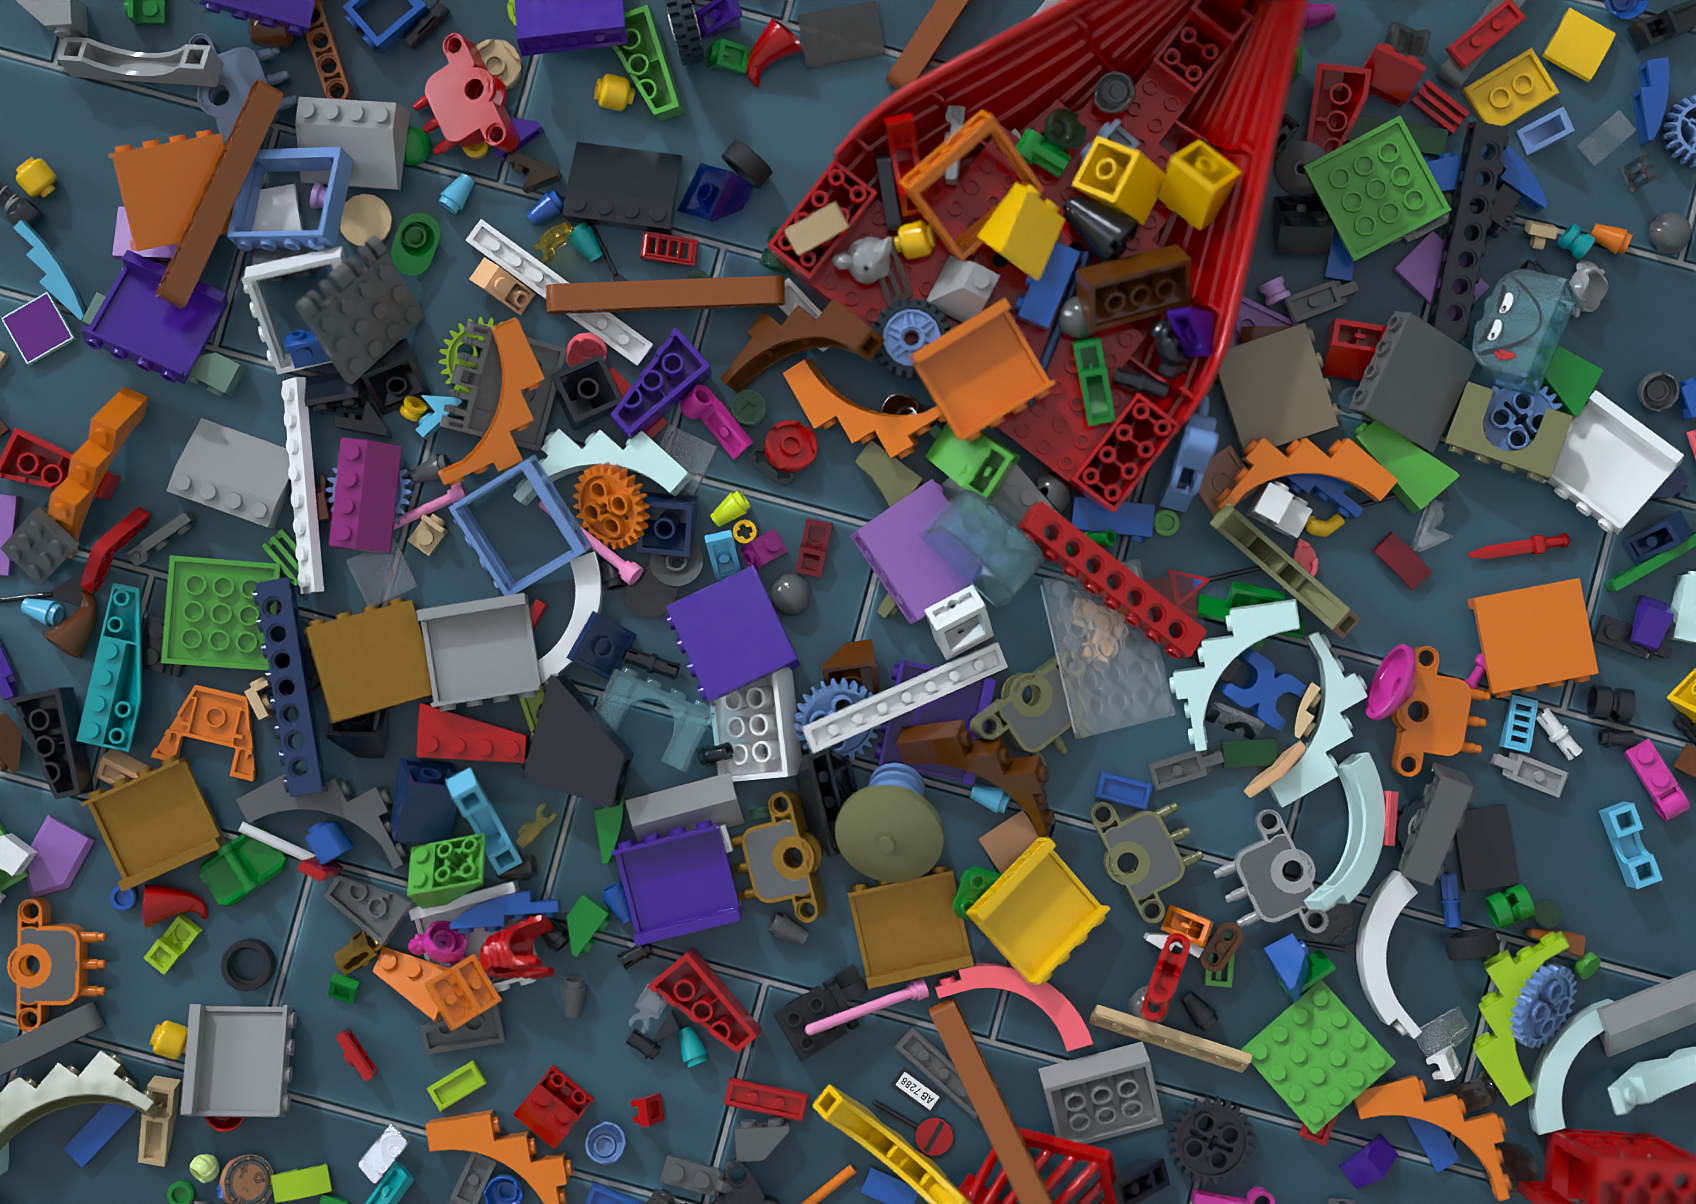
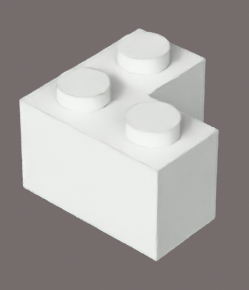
[1246,481,1312,540]

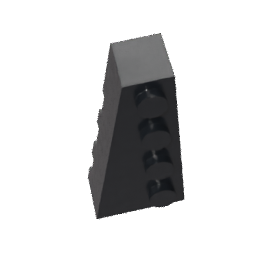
[9,687,94,799]

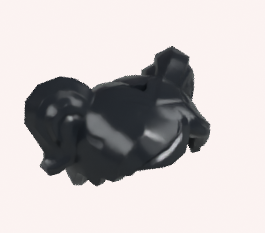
[1149,319,1196,380]

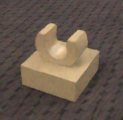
[1524,219,1558,250]

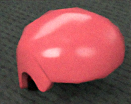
[566,333,607,367]

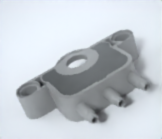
[1213,809,1329,933]

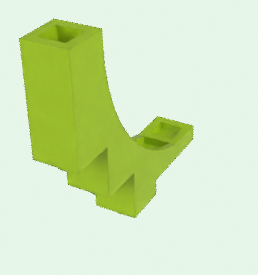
[1473,931,1569,1106]

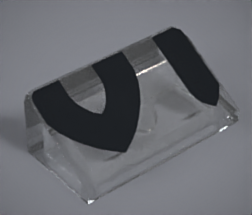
[1205,701,1265,739]
[357,1122,412,1185]

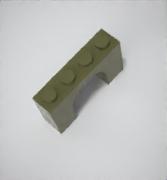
[1444,381,1573,483]

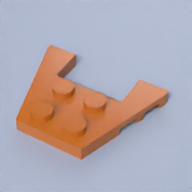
[151,685,256,781]

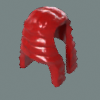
[479,915,555,980]

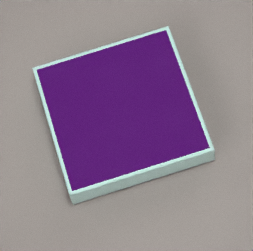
[1,292,76,365]

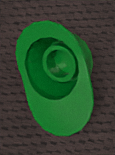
[390,212,441,276]

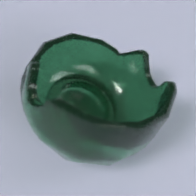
[1044,108,1087,150]

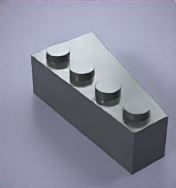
[1398,762,1475,886]

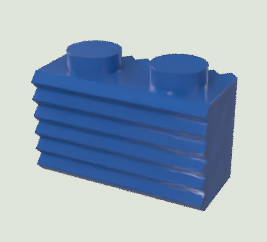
[305,819,354,864]

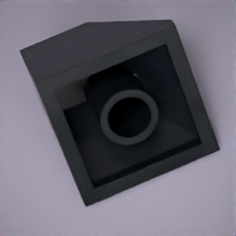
[361,338,431,415]
[552,354,623,431]
[326,708,390,759]

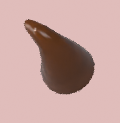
[42,590,98,659]

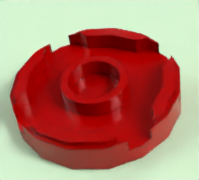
[764,420,818,473]

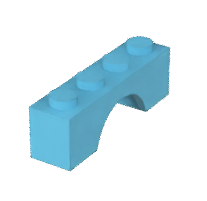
[446,768,522,875]

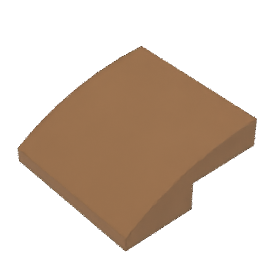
[978,810,1038,874]

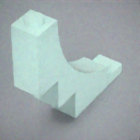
[1608,1047,1696,1115]

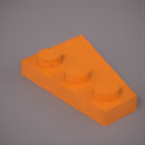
[373,947,449,1023]

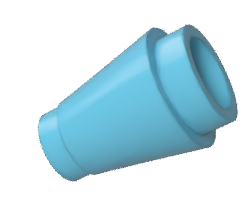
[438,173,475,214]
[21,598,65,627]
[970,783,1011,814]

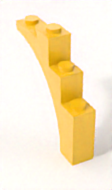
[812,1084,971,1204]

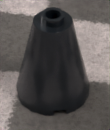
[1062,195,1140,263]

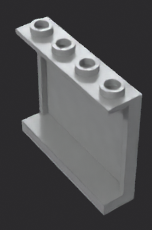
[416,593,543,711]
[181,1004,297,1117]

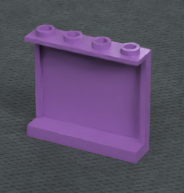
[849,479,993,624]

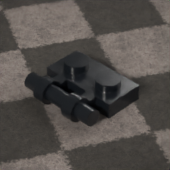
[142,615,186,677]

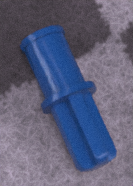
[1440,873,1462,927]

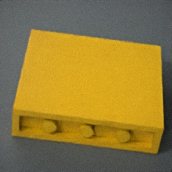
[966,837,1111,985]

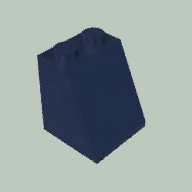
[390,757,458,844]

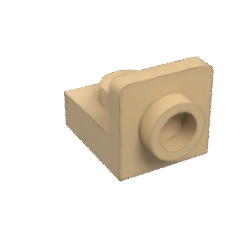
[407,513,449,557]
[244,677,275,720]

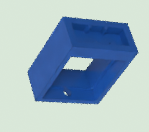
[343,0,429,53]

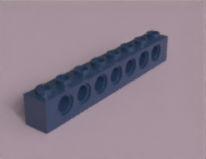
[253,577,328,797]

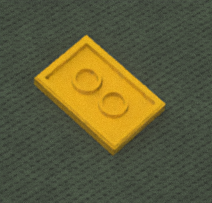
[1462,48,1560,126]

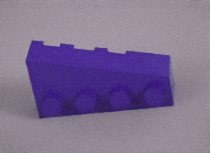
[611,327,712,439]

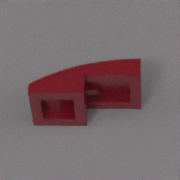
[795,517,833,578]
[1372,532,1432,591]

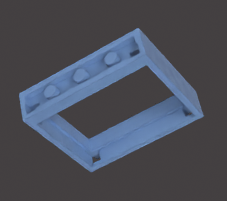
[227,147,354,251]
[448,454,592,596]

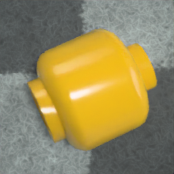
[594,74,635,111]
[16,157,57,198]
[894,220,936,259]
[149,1020,188,1060]

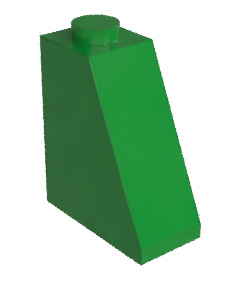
[1527,339,1603,419]

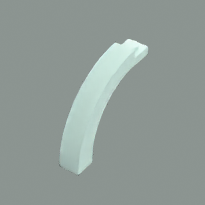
[1304,753,1385,911]
[1528,999,1615,1135]

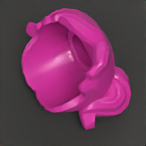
[408,920,467,966]

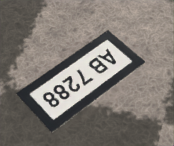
[890,1066,945,1115]

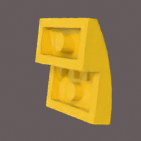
[1542,8,1616,83]

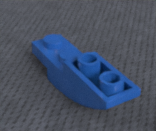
[1275,473,1364,520]
[450,890,561,933]

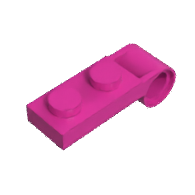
[680,385,754,460]
[1624,738,1690,822]
[1190,1186,1275,1204]

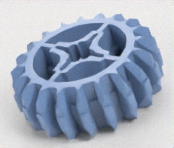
[1661,95,1696,168]

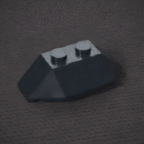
[795,747,858,857]

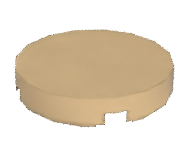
[476,39,522,90]
[340,194,393,247]

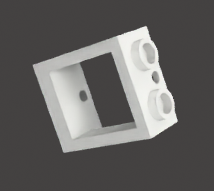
[925,585,994,660]

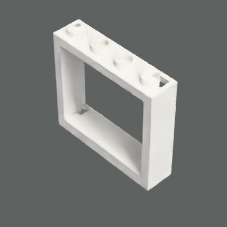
[241,246,347,374]

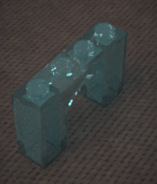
[596,666,715,772]

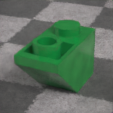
[566,892,611,958]

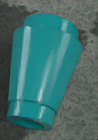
[567,221,603,263]
[677,1026,708,1068]

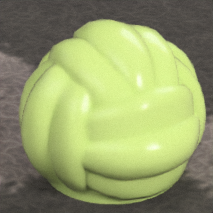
[190,1154,220,1183]

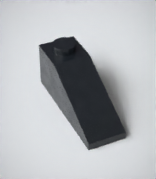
[1112,1158,1170,1204]

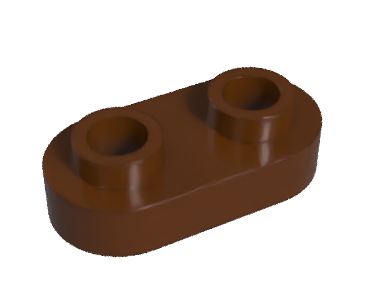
[1199,922,1243,972]

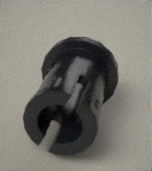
[1597,727,1635,748]
[698,742,734,767]
[617,943,653,970]
[626,1029,661,1060]

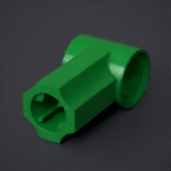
[1015,128,1071,178]

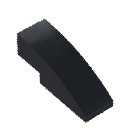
[1627,0,1696,53]

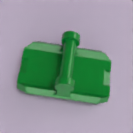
[199,827,288,906]
[952,866,1002,922]

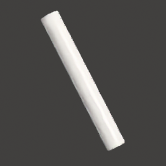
[238,822,317,860]

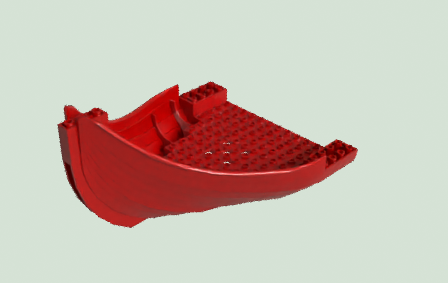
[767,0,1309,512]

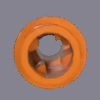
[1590,223,1633,255]

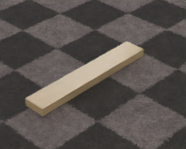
[1089,1004,1252,1073]

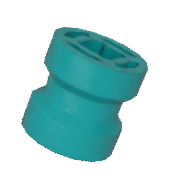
[1557,223,1596,260]

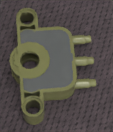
[970,652,1088,767]
[1089,801,1204,924]

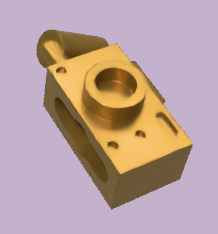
[334,929,385,976]

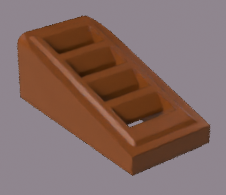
[1524,927,1586,957]

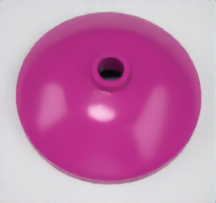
[1365,644,1416,720]

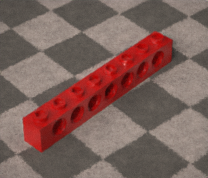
[1015,501,1207,659]

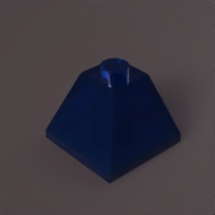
[677,163,753,222]

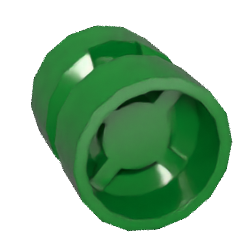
[1485,884,1536,930]

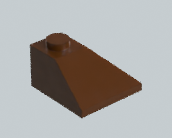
[821,639,880,706]

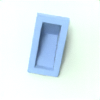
[1517,107,1575,155]

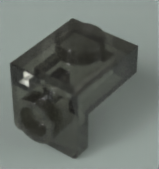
[1385,21,1431,58]

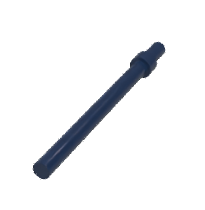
[1026,251,1092,407]

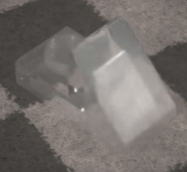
[1410,500,1454,553]
[1415,1006,1472,1058]

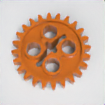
[573,462,650,550]

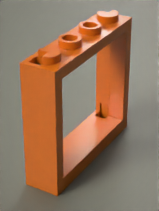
[898,110,1044,261]

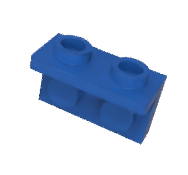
[284,330,331,369]

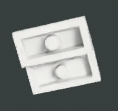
[252,184,304,231]

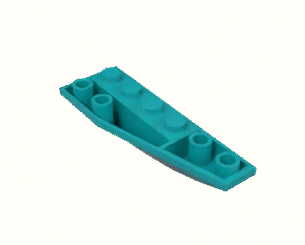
[76,583,142,752]

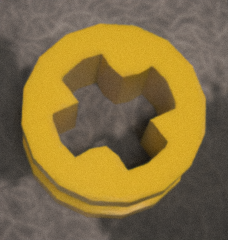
[400,396,427,422]
[733,520,757,544]

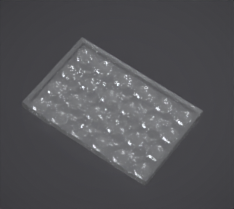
[1039,558,1175,739]

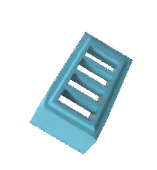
[1499,694,1538,753]

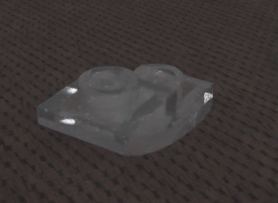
[1577,110,1637,166]

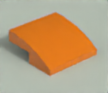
[423,954,502,1031]

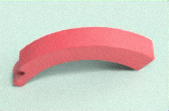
[935,962,1093,1051]

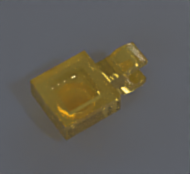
[533,221,574,263]
[516,803,557,849]

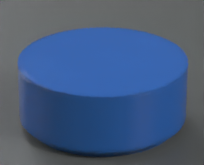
[109,885,139,911]

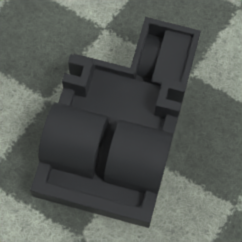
[773,965,868,1061]

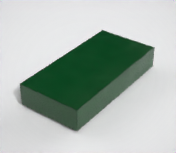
[1221,738,1277,768]

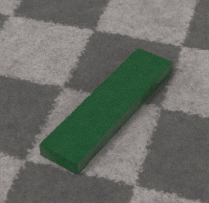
[1346,116,1448,157]

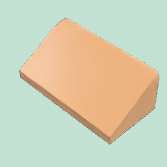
[96,748,156,785]

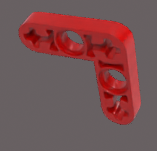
[80,507,152,594]

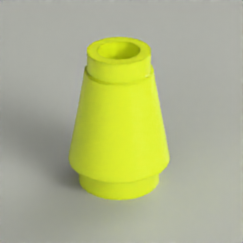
[710,490,751,527]

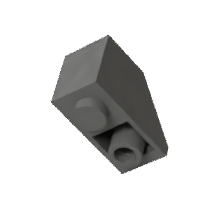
[735,1117,790,1162]

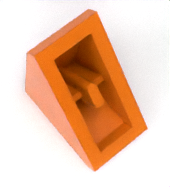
[1161,904,1214,948]

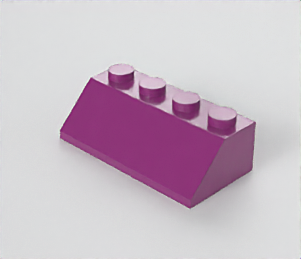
[329,438,403,554]

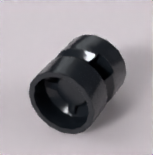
[1587,684,1636,724]

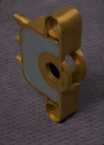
[731,789,827,923]

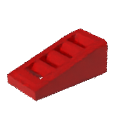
[641,231,698,267]

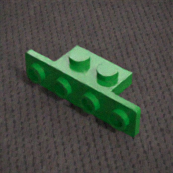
[1197,581,1304,639]

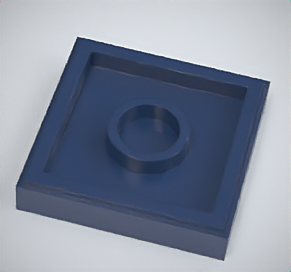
[566,611,637,681]

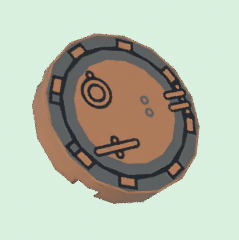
[220,1154,274,1204]

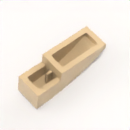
[138,1075,181,1167]

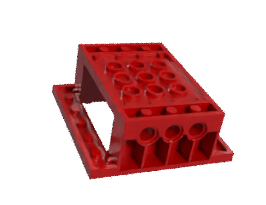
[1516,1128,1696,1204]

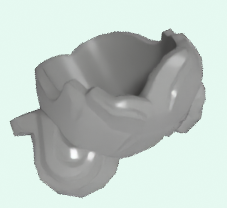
[832,236,892,284]
[1555,260,1608,318]

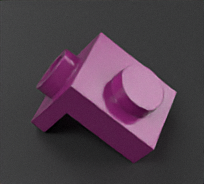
[740,529,788,570]

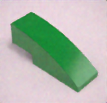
[1072,336,1116,426]
[594,788,626,864]

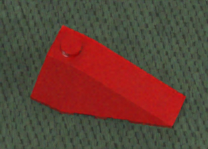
[1303,62,1372,172]

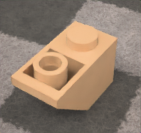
[469,258,535,316]

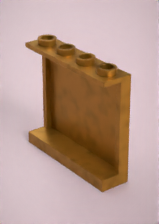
[304,597,433,724]
[80,755,227,892]
[847,865,974,989]

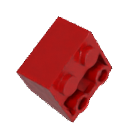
[1362,43,1426,108]
[1321,318,1387,382]
[513,1065,594,1149]

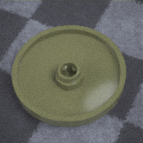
[835,784,945,882]

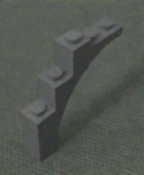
[236,768,408,869]

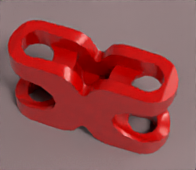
[1140,933,1191,1022]

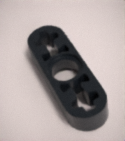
[875,152,901,233]

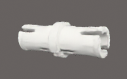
[1536,708,1583,760]

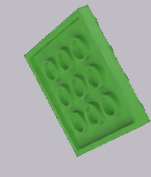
[1303,115,1451,262]
[161,555,281,670]
[1240,980,1396,1134]

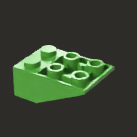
[925,423,1021,502]
[407,833,487,909]

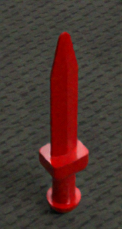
[1468,533,1570,559]

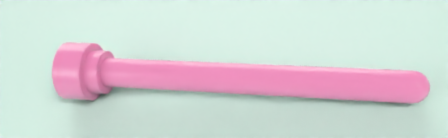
[393,482,469,530]
[539,500,643,585]
[805,977,929,1035]

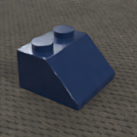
[637,492,698,557]

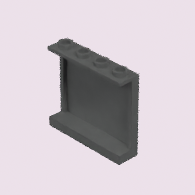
[1349,311,1479,453]

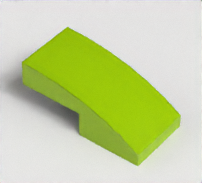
[144,913,203,975]
[270,1164,332,1203]

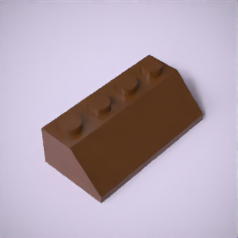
[1076,244,1191,333]

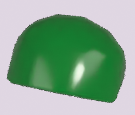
[403,125,431,167]

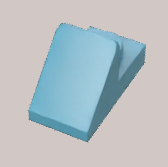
[415,395,467,440]
[705,530,741,581]

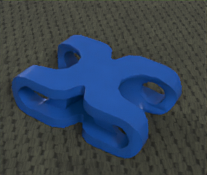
[1218,648,1308,731]

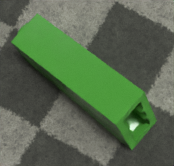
[1352,420,1460,514]

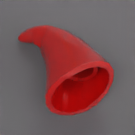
[747,18,803,87]
[143,884,208,929]

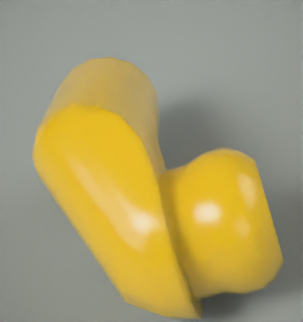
[1304,513,1345,537]

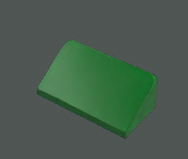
[1277,950,1336,998]

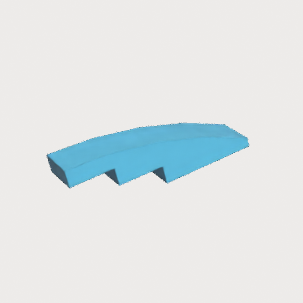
[13,220,86,320]

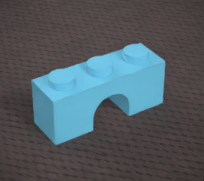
[1599,801,1663,889]

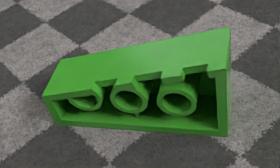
[612,5,685,121]

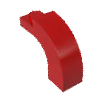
[884,113,929,216]

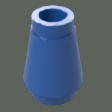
[526,189,565,227]
[601,882,632,924]

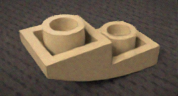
[784,202,849,255]
[1295,683,1322,739]

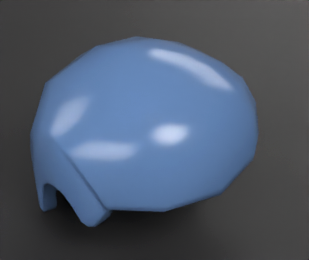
[585,1122,627,1165]

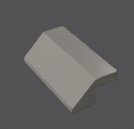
[625,772,745,842]
[1597,970,1696,1057]

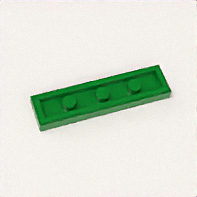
[1604,531,1696,592]

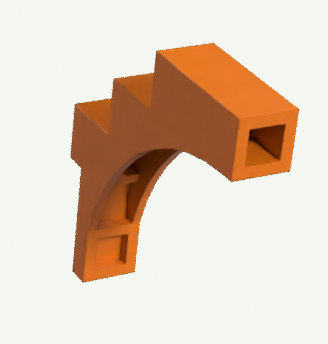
[437,317,545,486]
[783,358,946,459]
[48,386,148,559]
[1215,438,1398,510]
[1353,1075,1512,1201]
[426,1109,573,1204]

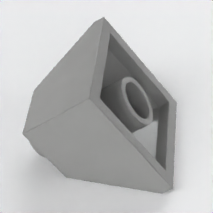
[926,255,1000,323]

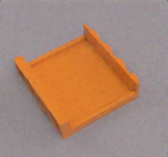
[108,129,234,251]
[908,298,1055,442]
[1467,578,1599,698]

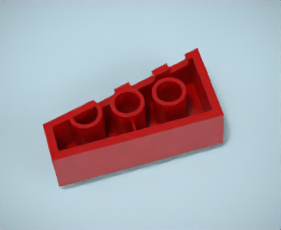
[0,427,122,500]
[416,703,530,763]
[647,947,762,1053]

